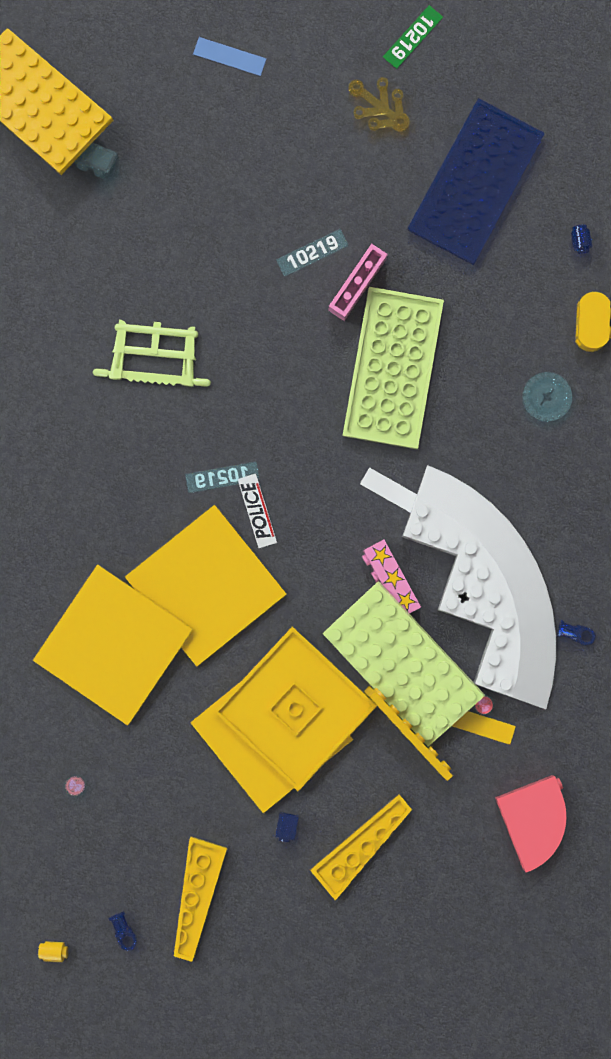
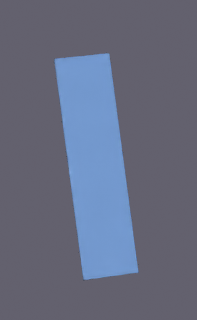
[193,37,266,76]

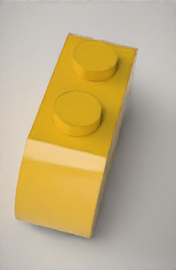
[575,292,611,352]

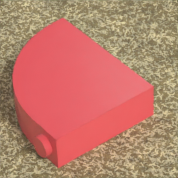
[495,775,566,872]

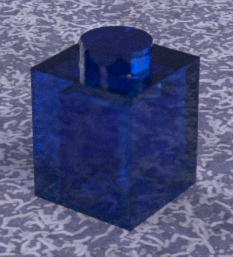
[275,812,299,843]

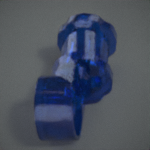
[557,620,596,645]
[108,911,137,951]

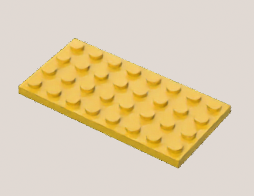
[0,28,113,175]

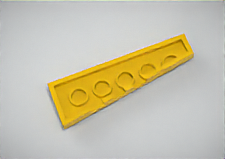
[364,686,453,781]
[310,794,412,900]
[174,837,227,962]

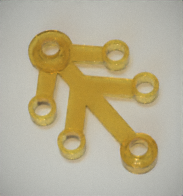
[348,77,410,131]

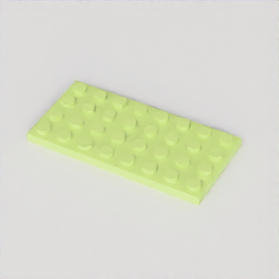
[343,287,444,449]
[323,581,485,746]

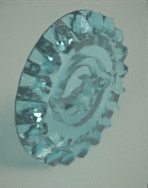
[522,372,572,422]

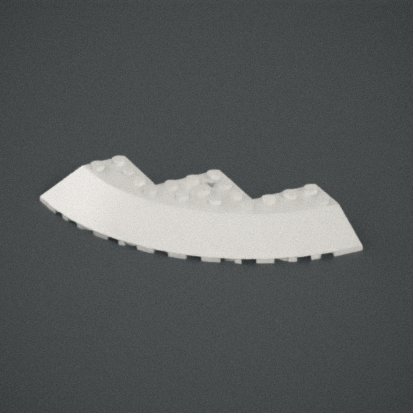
[402,465,556,709]

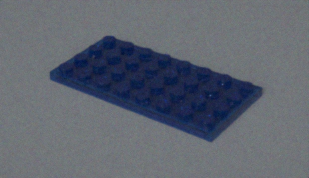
[407,98,545,265]

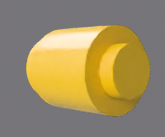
[38,941,68,962]

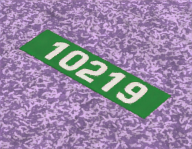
[383,5,443,69]

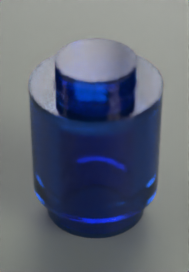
[571,224,593,254]

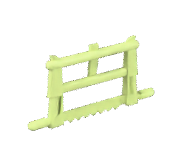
[93,320,211,387]

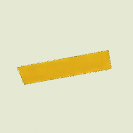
[452,711,516,745]

